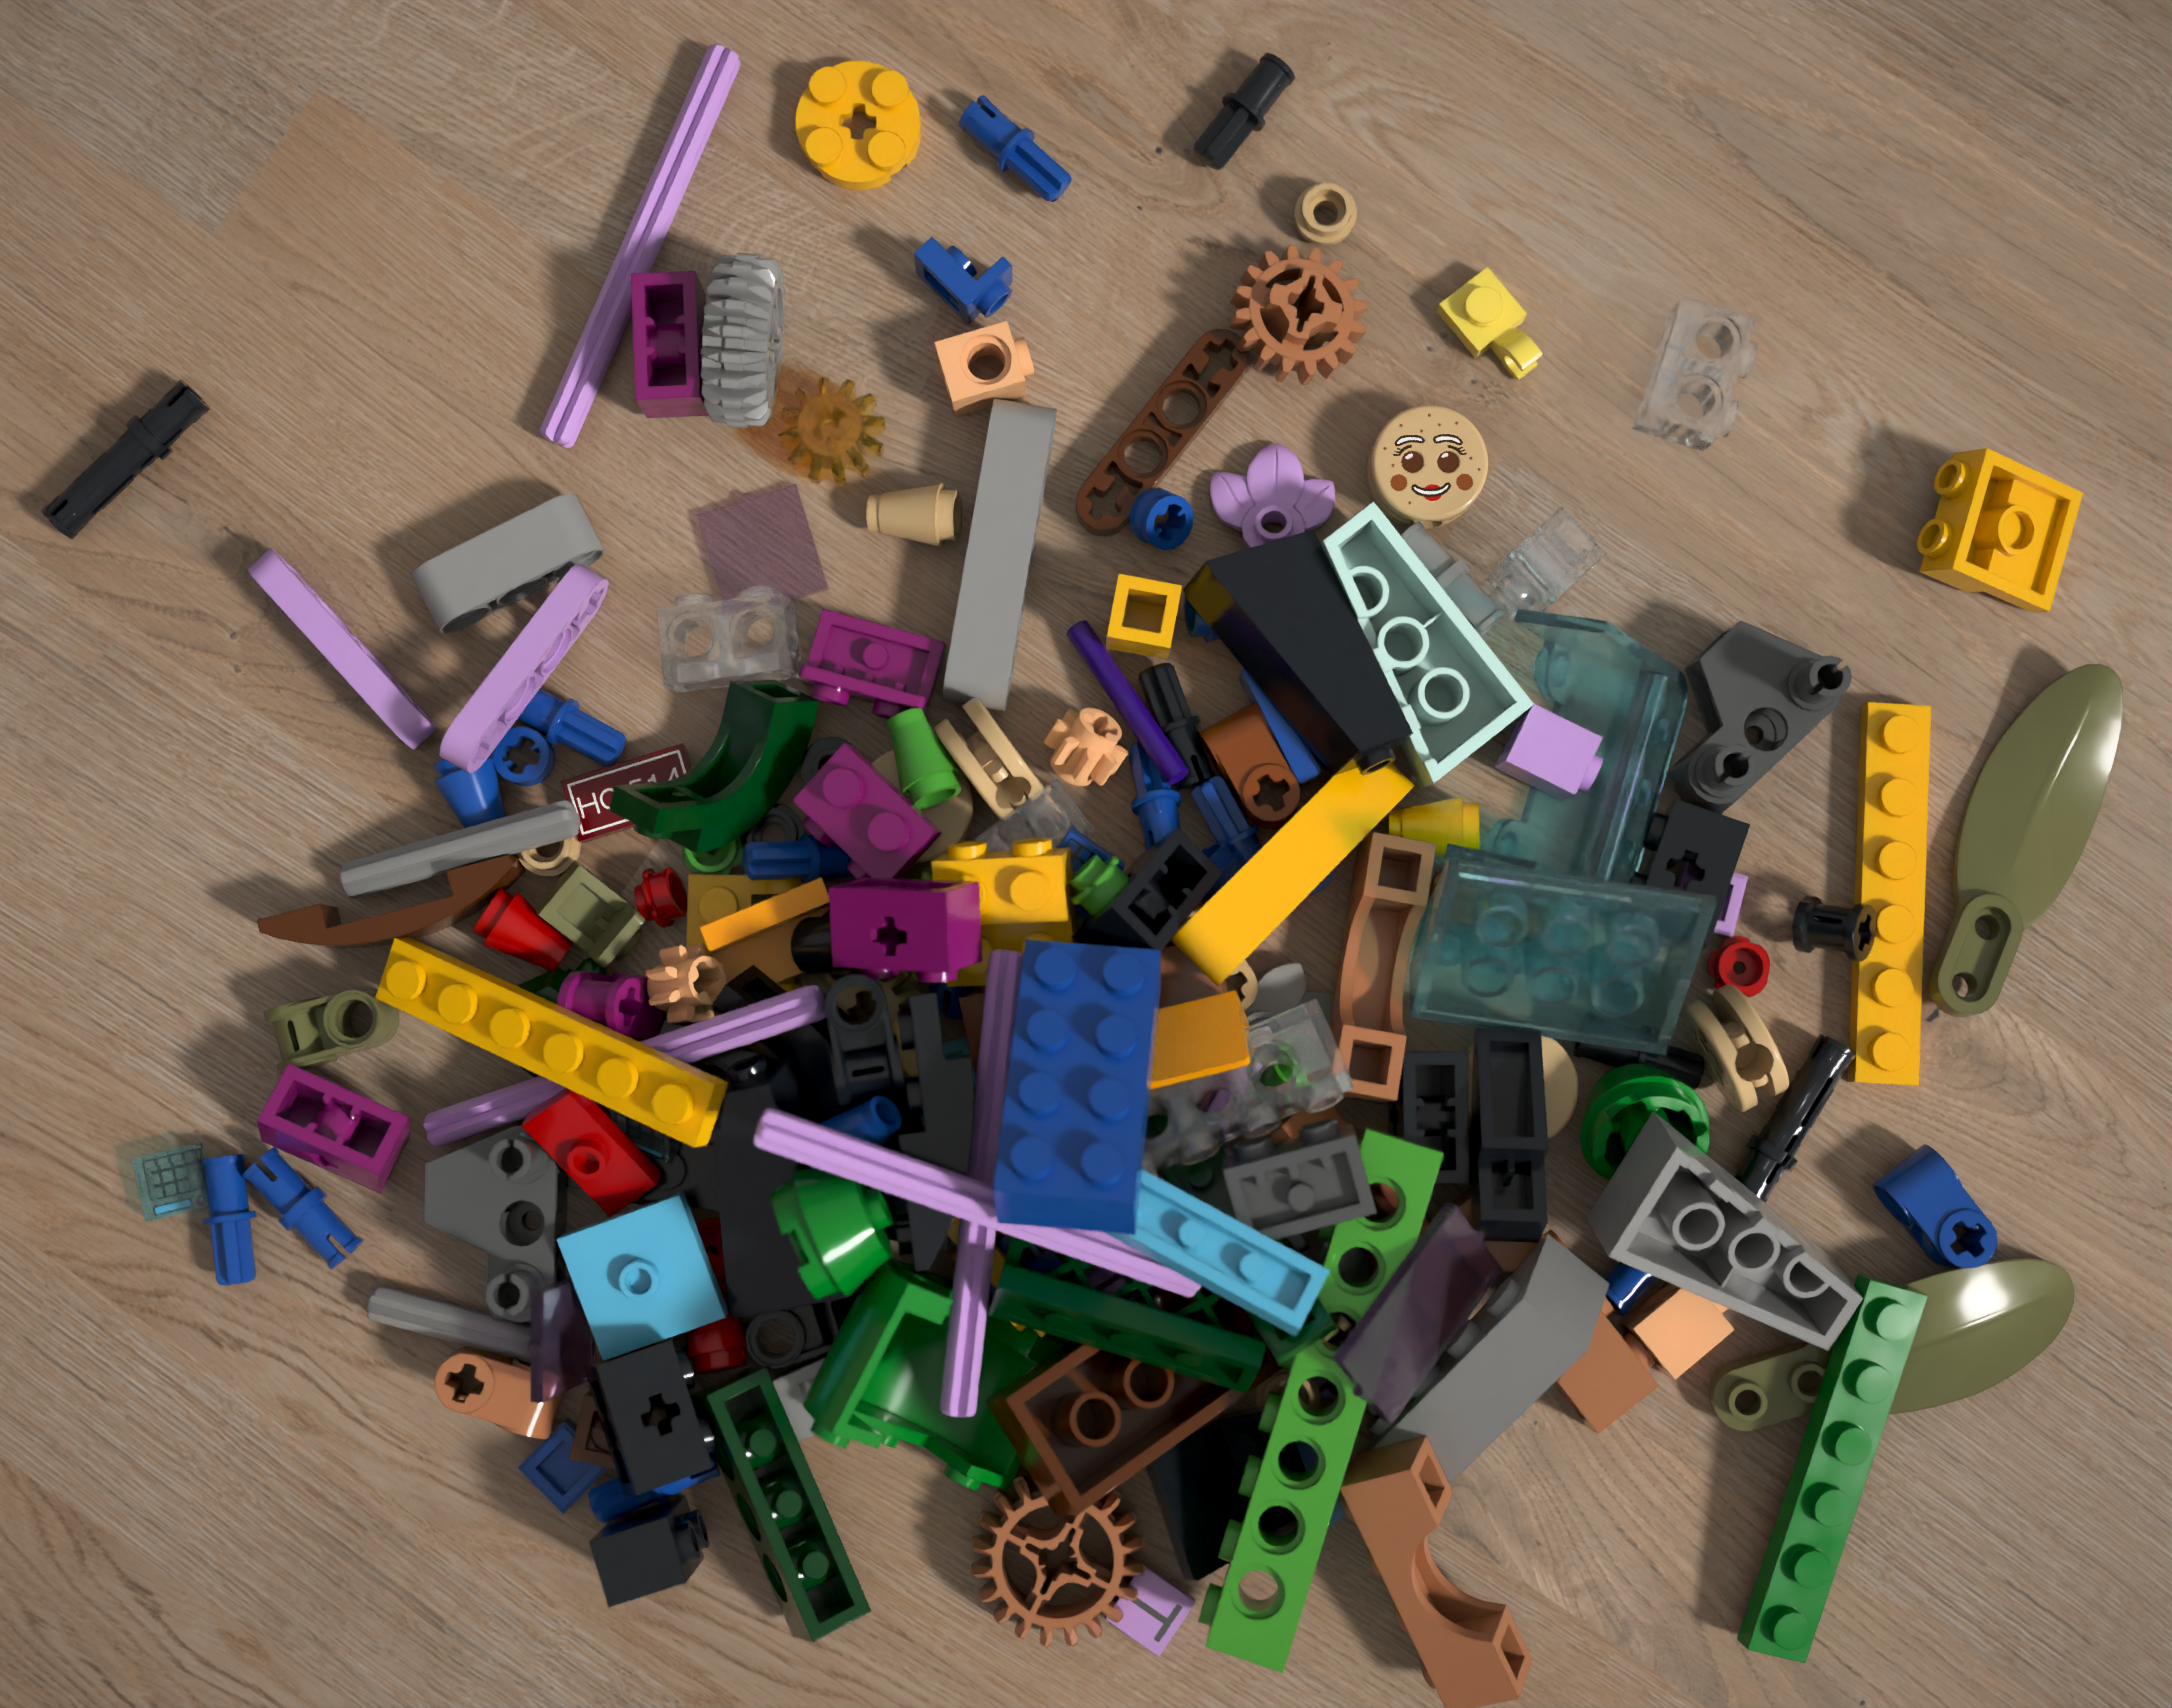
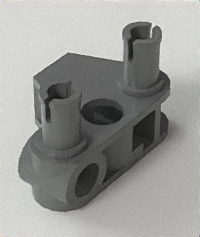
[1666,621,1852,814]
[424,1125,568,1323]

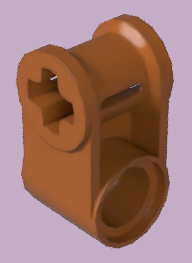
[1198,702,1300,829]

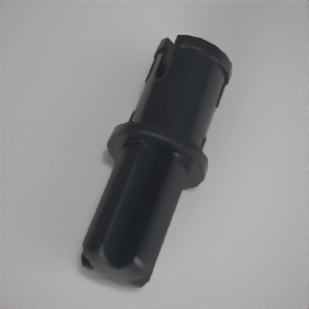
[1193,53,1295,170]
[1138,663,1216,791]
[1573,1017,1705,1090]

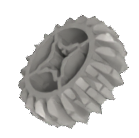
[700,253,786,428]

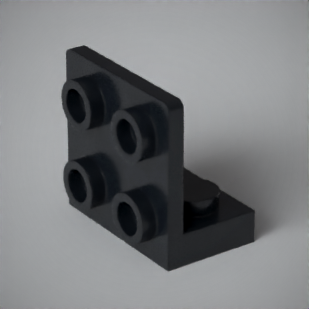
[1146,1406,1306,1582]

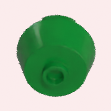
[1580,1064,1710,1181]
[771,1168,893,1300]

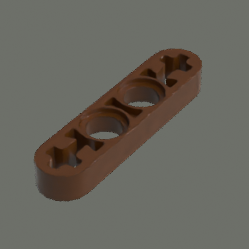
[1076,329,1248,536]

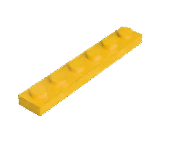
[1848,702,1931,1086]
[375,937,728,1148]

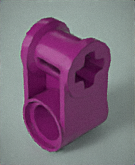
[557,971,665,1041]

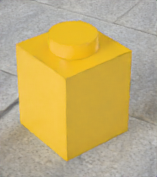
[1106,574,1182,660]

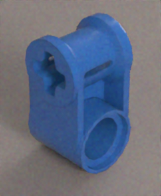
[1873,1144,1998,1269]

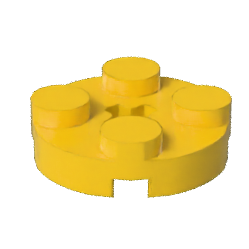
[796,61,921,190]

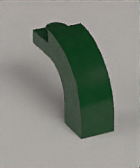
[609,680,820,853]

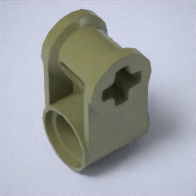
[263,990,400,1075]

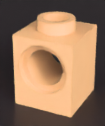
[934,321,1034,417]
[1620,1282,1735,1380]

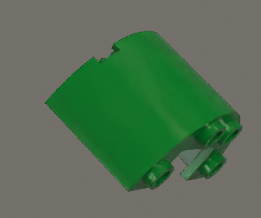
[802,1257,1067,1491]

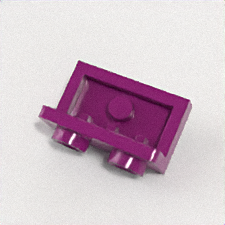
[799,609,946,720]
[793,743,942,879]

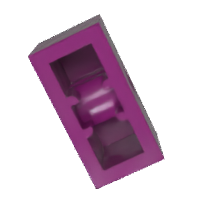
[631,271,709,418]
[829,878,982,982]
[257,1063,410,1194]

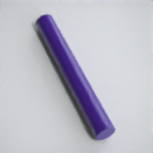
[1066,620,1189,785]

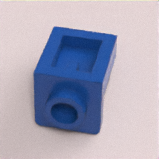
[914,237,1012,325]

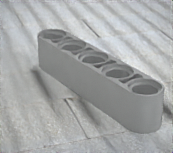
[942,398,1057,711]

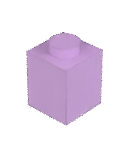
[1494,704,1603,801]

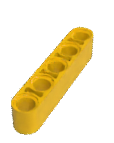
[1170,763,1415,986]

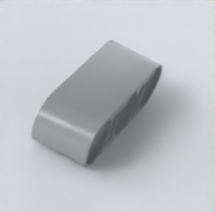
[411,493,605,634]

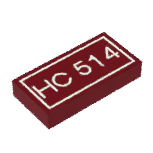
[561,743,692,843]

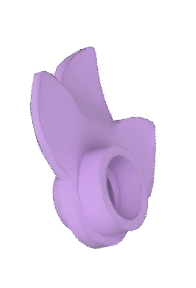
[1210,443,1335,549]

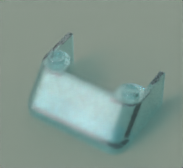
[1444,609,1688,914]

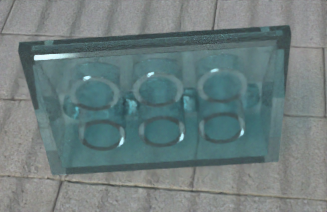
[1409,857,1717,1055]

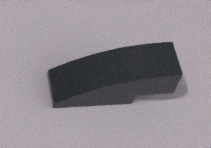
[1471,1028,1549,1243]

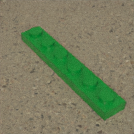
[1737,1273,1928,1664]

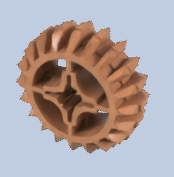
[970,1474,1146,1647]

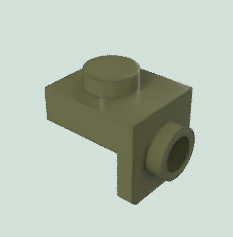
[534,860,645,968]

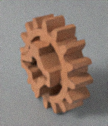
[1229,245,1368,385]

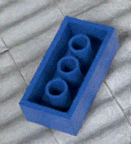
[993,940,1161,1235]

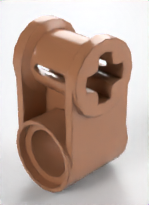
[434,1347,570,1439]

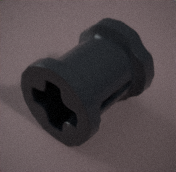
[1792,895,1876,962]

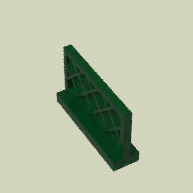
[988,1236,1287,1393]

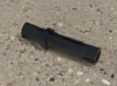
[41,379,211,539]
[1734,1034,1856,1203]

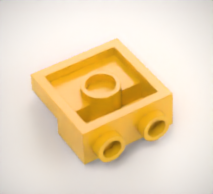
[1917,448,2083,613]
[931,838,1078,987]

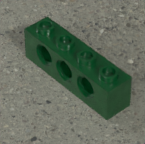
[690,1367,871,1642]

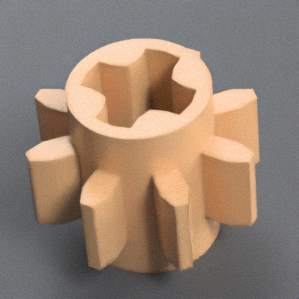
[1044,708,1128,787]
[645,943,727,1024]

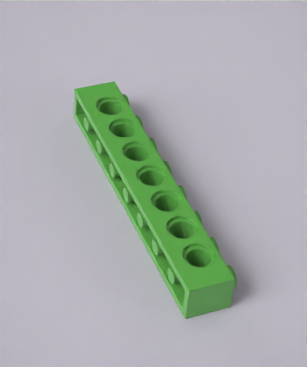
[1198,1126,1444,1673]

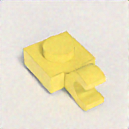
[1436,266,1542,381]

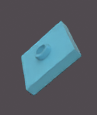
[556,1191,729,1361]

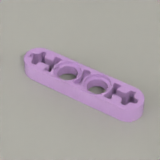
[247,548,438,750]
[439,564,609,774]

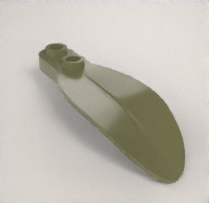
[1929,664,2123,1018]
[1708,1258,2074,1431]

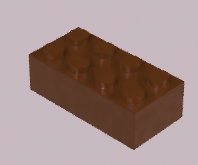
[984,1286,1284,1515]

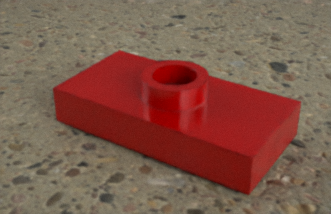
[521,1088,662,1217]

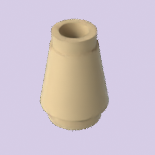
[866,483,962,547]

